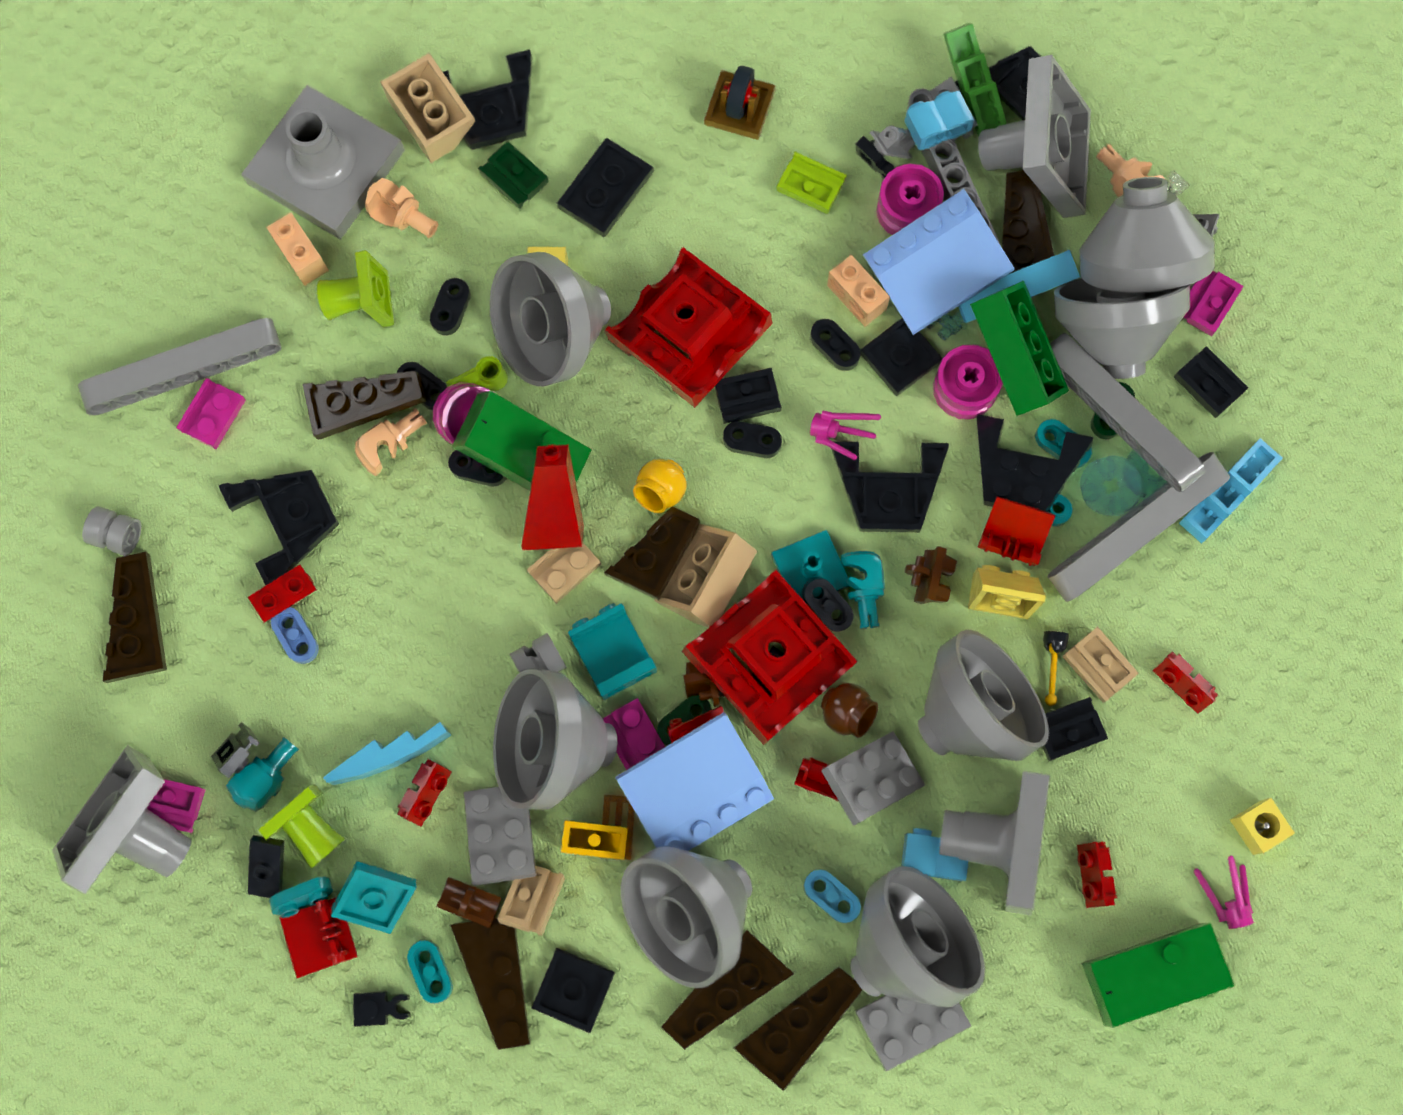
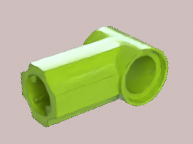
[446,356,508,391]

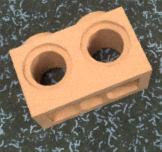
[266,212,329,286]
[827,255,890,327]

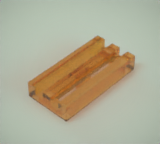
[600,795,635,860]

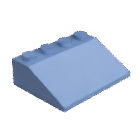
[863,189,1015,335]
[615,712,774,851]

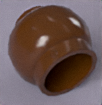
[821,683,878,738]

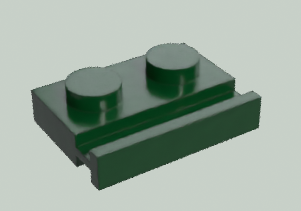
[478,141,549,209]

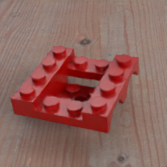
[605,247,773,408]
[682,570,858,745]

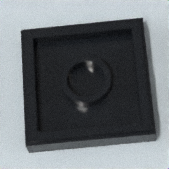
[860,318,943,397]
[531,948,616,1033]

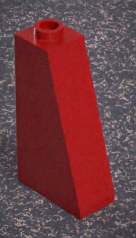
[521,445,584,550]

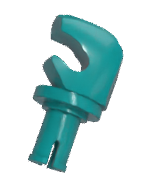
[841,551,885,629]
[226,737,299,812]

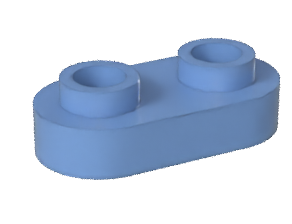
[271,607,319,664]

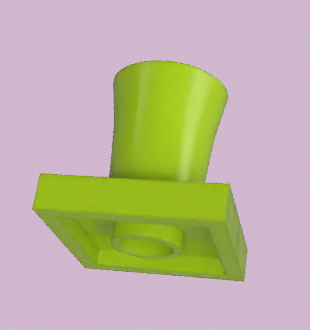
[317,250,394,327]
[258,784,345,869]

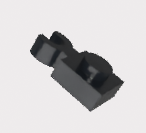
[855,136,895,178]
[353,991,410,1027]

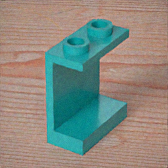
[568,603,658,700]

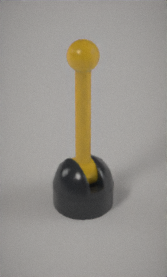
[1043,631,1069,706]

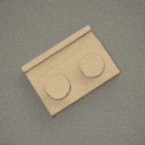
[527,543,601,604]
[1062,627,1139,703]
[497,866,565,936]

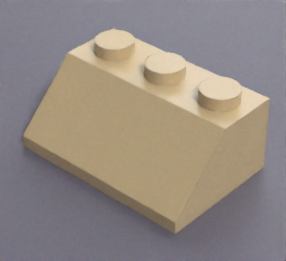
[381,53,475,163]
[654,524,757,628]

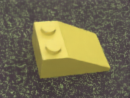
[968,565,1046,619]

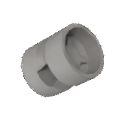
[82,506,141,556]
[510,633,567,673]

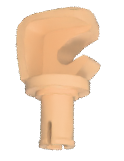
[1096,144,1166,197]
[365,178,438,238]
[355,408,427,476]

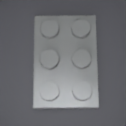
[821,731,925,826]
[464,787,537,886]
[855,995,971,1071]

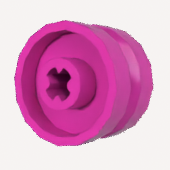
[876,164,944,235]
[933,345,1003,419]
[433,382,495,445]

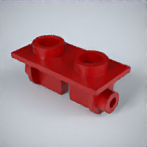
[248,564,317,623]
[1152,651,1218,714]
[794,757,839,802]
[397,759,452,827]
[1077,841,1117,908]

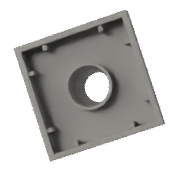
[978,55,1091,218]
[241,85,405,240]
[52,745,191,894]
[939,771,1050,916]

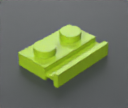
[776,152,847,214]

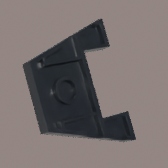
[954,46,1042,120]
[443,49,532,150]
[976,414,1093,512]
[831,441,949,533]
[219,470,339,586]

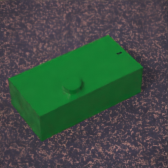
[970,281,1069,416]
[452,391,592,491]
[1082,923,1235,1027]

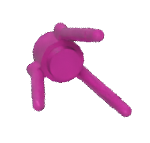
[810,410,881,460]
[1194,855,1254,929]

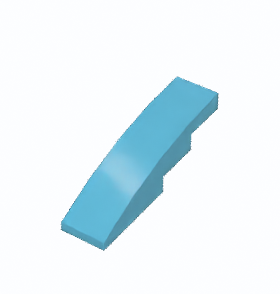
[958,250,1080,323]
[1179,438,1283,544]
[323,722,451,785]

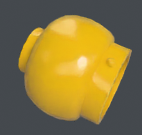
[633,459,687,513]

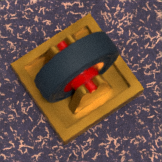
[704,65,775,140]

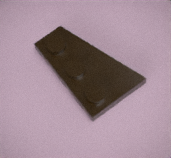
[604,507,700,601]

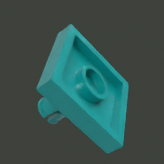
[771,530,850,604]
[331,861,417,934]

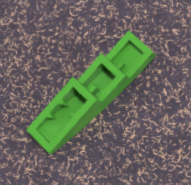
[943,23,1007,137]

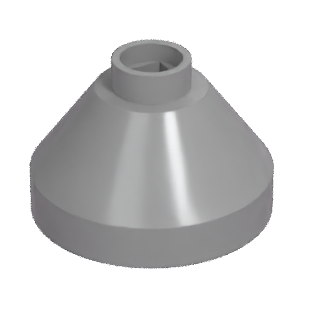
[1080,177,1215,292]
[490,252,611,386]
[1054,278,1190,379]
[918,630,1049,761]
[493,669,617,810]
[621,846,752,988]
[850,866,985,1007]

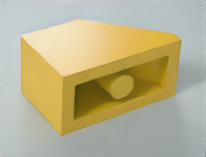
[561,820,628,860]

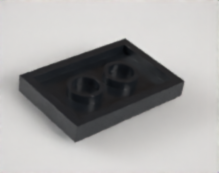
[557,137,654,238]

